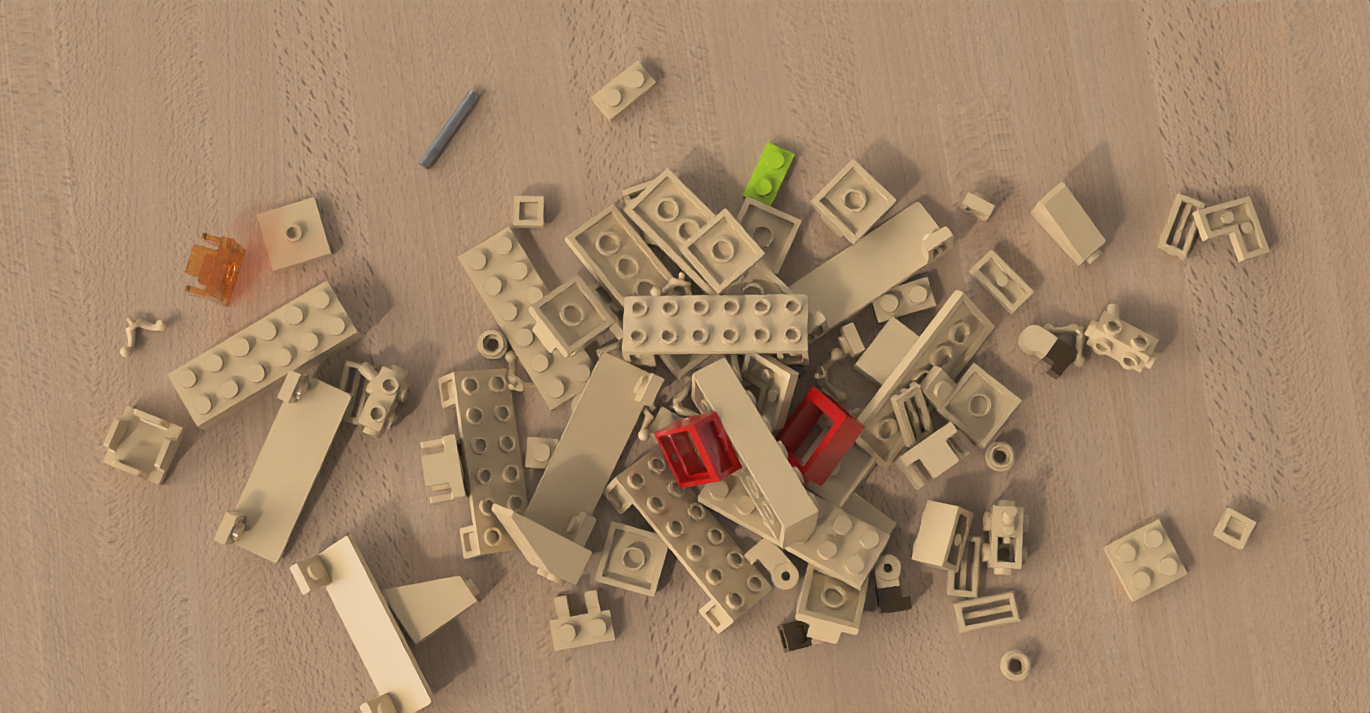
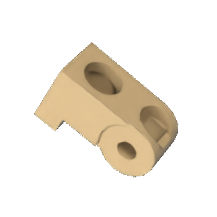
[743,537,799,590]

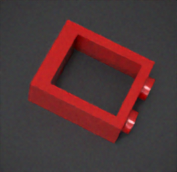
[775,386,865,486]
[654,411,742,488]

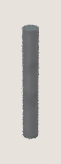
[418,90,479,170]

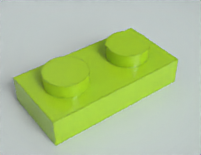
[742,142,795,207]

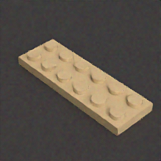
[624,168,794,295]
[565,203,713,381]
[457,226,595,412]
[854,289,995,470]
[698,472,890,591]

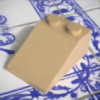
[491,503,592,586]

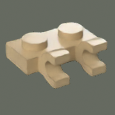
[549,589,616,651]

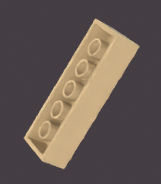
[167,280,363,431]
[691,357,820,549]

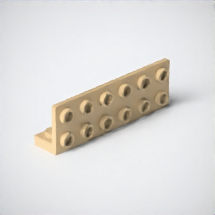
[788,201,954,345]
[622,294,809,367]
[524,352,664,547]
[438,368,528,559]
[214,369,353,563]
[603,448,772,635]
[290,534,435,713]

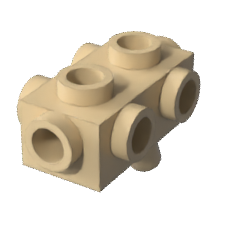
[1084,304,1159,373]
[357,362,410,439]
[982,500,1029,576]

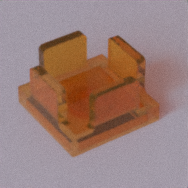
[184,233,246,307]

